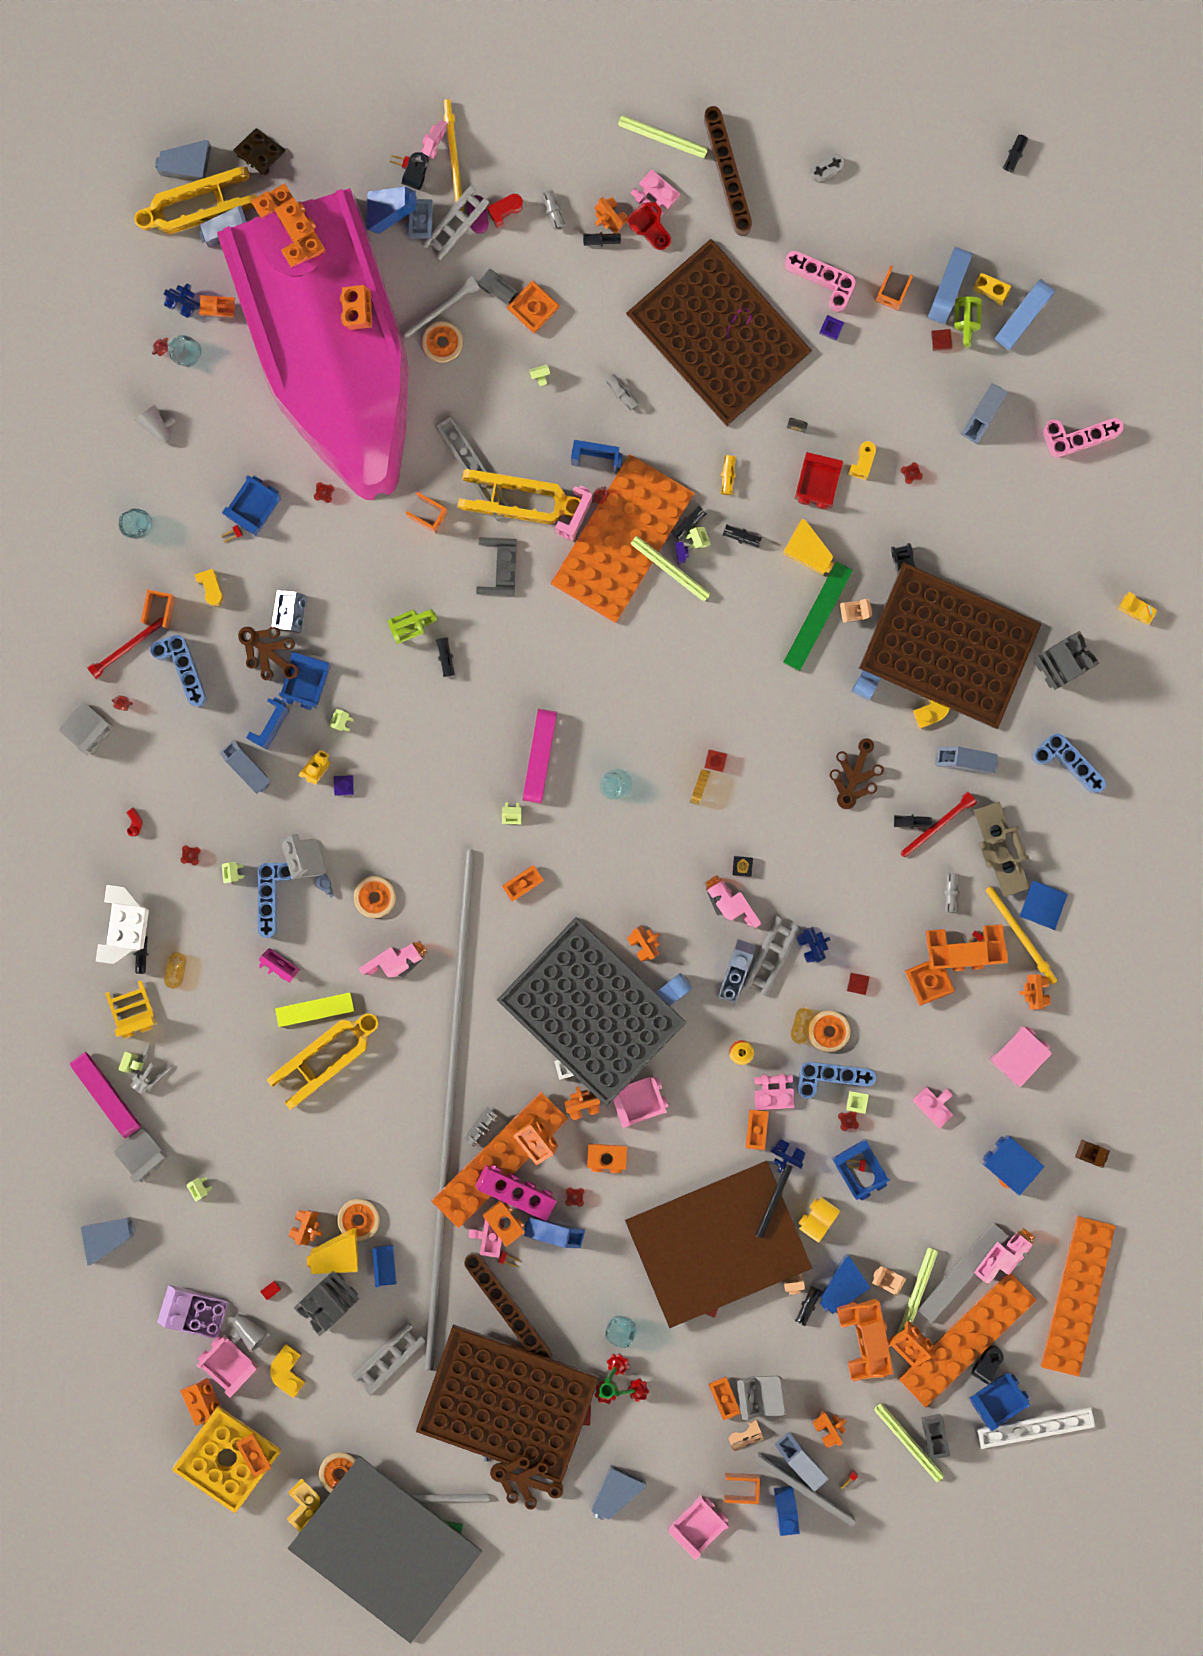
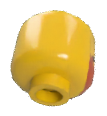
[729,1040,754,1065]

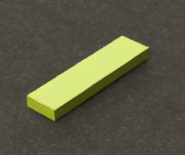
[275,992,355,1027]

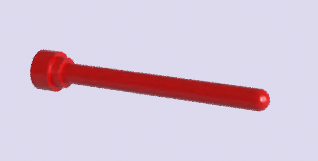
[87,617,164,680]
[901,791,977,857]

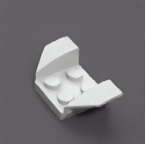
[96,885,149,964]

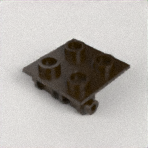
[233,128,286,176]

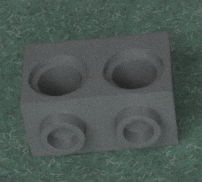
[921,1414,950,1460]

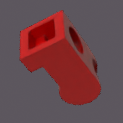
[487,194,523,228]

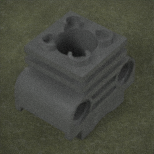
[1035,631,1100,690]
[294,1271,359,1336]

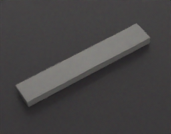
[435,415,511,521]
[918,1223,1009,1323]
[754,1452,856,1527]

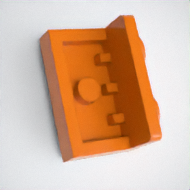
[180,1378,221,1426]

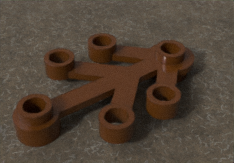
[238,627,300,680]
[829,738,884,809]
[490,1455,564,1510]

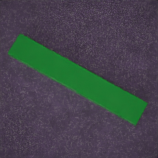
[783,562,853,672]

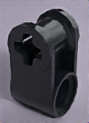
[401,152,429,191]
[891,543,915,575]
[971,1345,1004,1385]

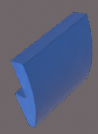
[1019,881,1068,930]

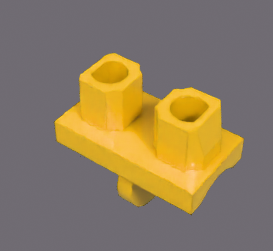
[299,750,331,785]

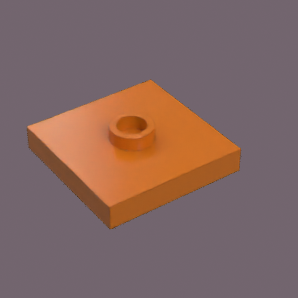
[506,280,560,334]
[904,961,955,1007]

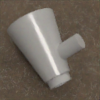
[135,405,176,444]
[230,1314,269,1352]

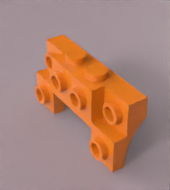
[251,183,326,268]
[925,924,1008,971]
[837,1299,894,1382]

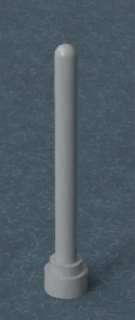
[402,276,481,338]
[411,1494,490,1503]

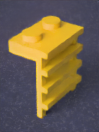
[105,980,158,1039]

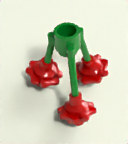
[594,1353,649,1404]

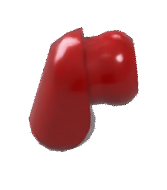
[126,808,143,837]

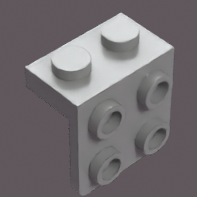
[60,703,112,755]
[282,834,326,879]
[115,1129,168,1183]
[737,1376,787,1420]

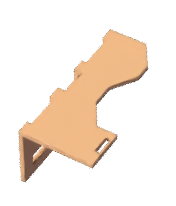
[728,1420,764,1451]

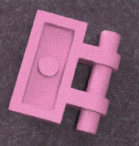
[631,169,680,217]
[754,1073,795,1110]

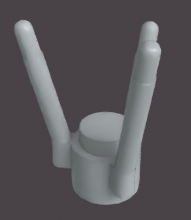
[131,1044,173,1094]

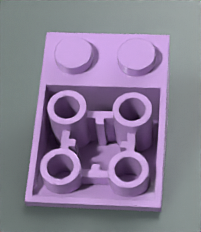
[157,1285,229,1339]

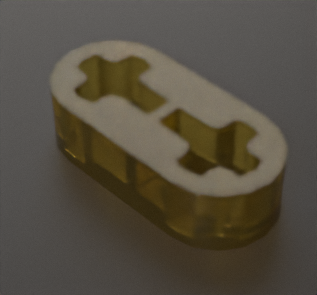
[689,768,711,806]
[164,953,187,988]
[790,1008,813,1044]

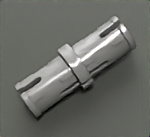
[542,190,566,231]
[606,374,639,411]
[944,873,959,912]

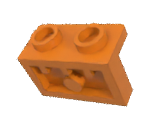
[513,1117,558,1166]
[889,1321,933,1367]

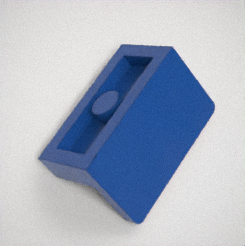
[372,1245,397,1288]

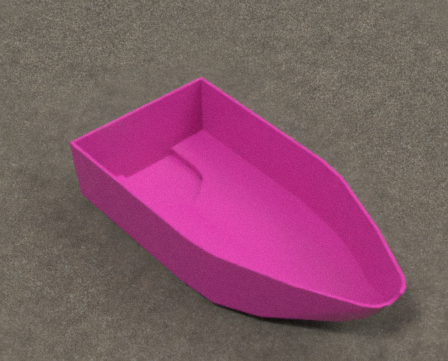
[217,188,409,500]

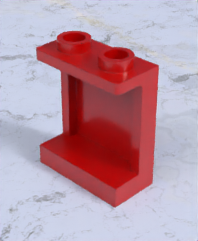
[794,452,843,510]

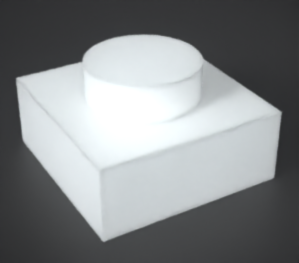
[554,1060,574,1080]

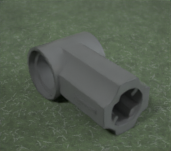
[478,269,517,305]

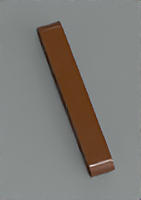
[704,106,752,236]
[464,1252,552,1358]

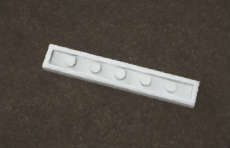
[977,1407,1095,1449]

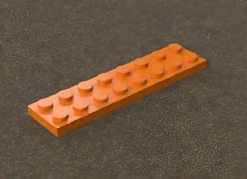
[431,1092,568,1229]
[1040,1216,1116,1377]
[898,1273,1037,1408]

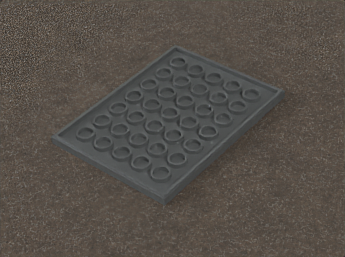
[497,917,687,1107]
[288,1455,482,1644]

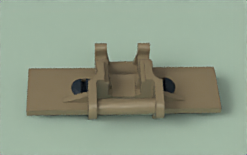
[974,801,1030,897]

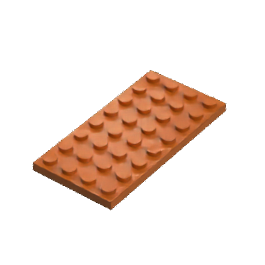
[550,454,695,624]

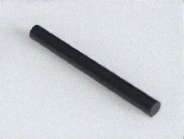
[756,1164,793,1238]

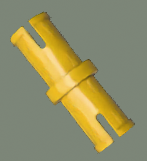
[721,455,736,495]

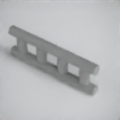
[421,185,490,261]
[743,916,800,997]
[352,1322,426,1396]

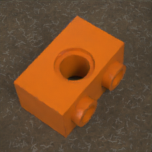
[587,1143,627,1173]
[482,1200,525,1247]

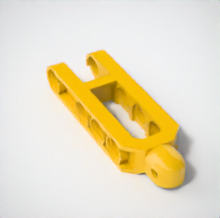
[134,166,257,235]
[457,469,581,525]
[267,1013,379,1110]

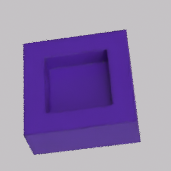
[819,315,844,341]
[675,542,689,564]
[334,775,354,796]

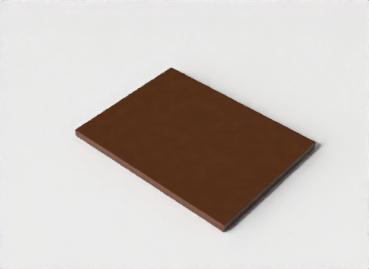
[626,239,812,427]
[858,563,1041,729]
[625,1161,813,1329]
[416,1324,600,1484]

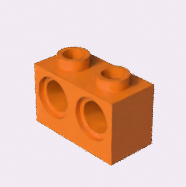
[340,285,372,330]

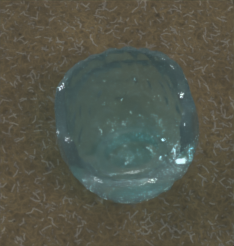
[168,335,202,367]
[118,508,152,539]
[599,769,633,800]
[605,1315,637,1349]

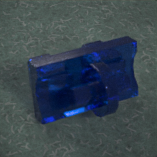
[163,283,200,318]
[796,927,831,963]
[770,1139,806,1173]

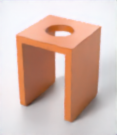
[875,266,913,311]
[405,492,448,533]
[141,589,176,630]
[724,1473,760,1504]

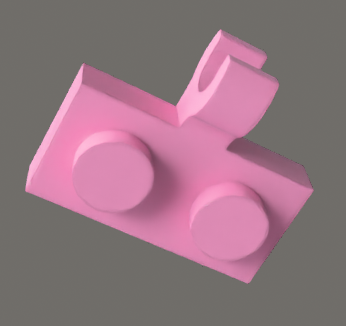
[421,120,447,159]
[913,1087,953,1128]
[469,1218,505,1258]

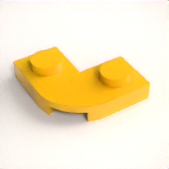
[913,700,949,729]
[270,1343,306,1399]
[287,1479,320,1532]

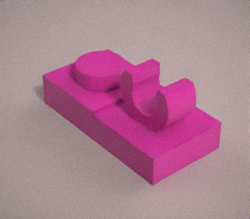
[259,948,300,983]

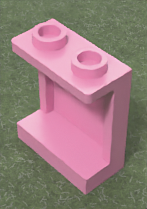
[555,486,592,541]
[990,1026,1052,1087]
[613,1075,669,1128]
[197,1335,259,1397]
[668,1495,729,1560]

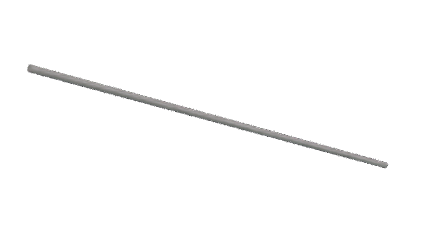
[425,850,474,1370]

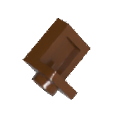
[1075,1140,1110,1168]

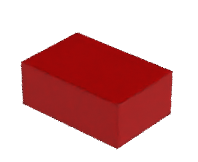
[260,1280,281,1300]

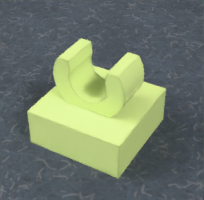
[529,364,550,386]
[686,527,711,548]
[328,709,354,731]
[502,802,522,824]
[222,862,245,883]
[118,1051,144,1073]
[846,1091,869,1114]
[186,1177,212,1201]

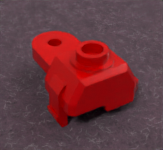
[627,202,671,250]

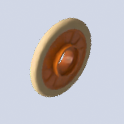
[422,321,463,363]
[354,876,396,918]
[808,1010,851,1053]
[338,1199,380,1241]
[319,1452,356,1493]

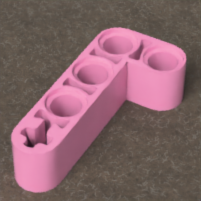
[785,251,855,312]
[1043,418,1123,458]

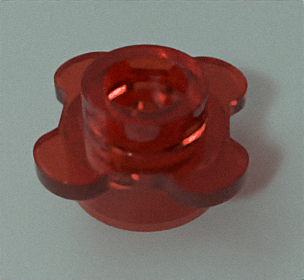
[152,337,170,356]
[901,462,923,484]
[314,482,335,503]
[592,486,609,505]
[111,695,133,711]
[180,845,201,866]
[838,1111,859,1131]
[565,1187,585,1207]

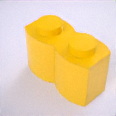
[798,1197,840,1243]

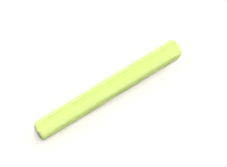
[618,115,708,158]
[631,536,710,601]
[897,1248,938,1334]
[874,1403,944,1482]

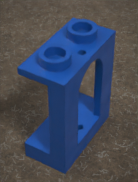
[571,440,623,473]
[832,1139,890,1201]

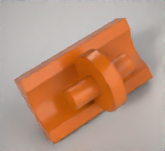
[594,197,628,233]
[199,295,235,318]
[627,925,661,962]
[1019,974,1051,1010]
[564,1086,600,1120]
[289,1210,323,1246]
[812,1410,847,1448]

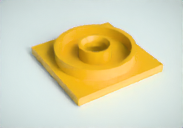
[172,1406,281,1514]

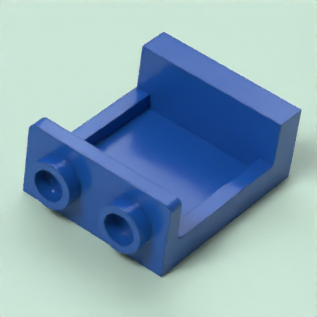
[222,475,281,536]
[278,652,331,710]
[246,697,290,750]
[982,1135,1045,1196]
[968,1372,1030,1432]

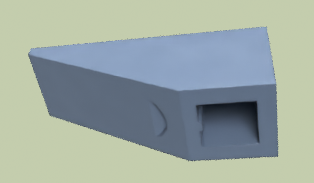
[718,939,756,1004]

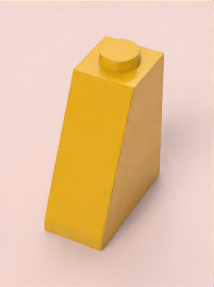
[783,518,834,576]
[307,1228,359,1274]

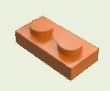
[502,865,544,902]
[745,1109,769,1150]
[708,1376,741,1421]
[236,1433,272,1477]

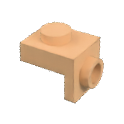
[840,598,872,623]
[872,1266,906,1296]
[783,1273,805,1294]

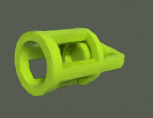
[954,296,982,348]
[387,609,437,645]

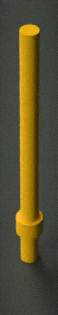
[443,99,464,212]
[985,886,1058,985]

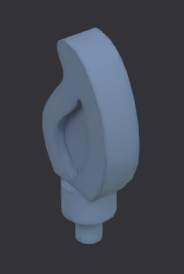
[316,874,334,898]

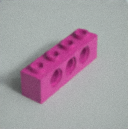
[475,1165,557,1222]

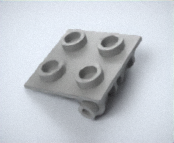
[464,1107,508,1151]

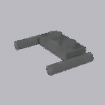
[476,537,517,596]

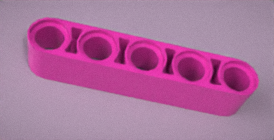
[522,708,557,804]
[69,1052,141,1139]

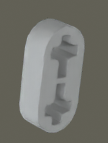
[810,154,845,182]

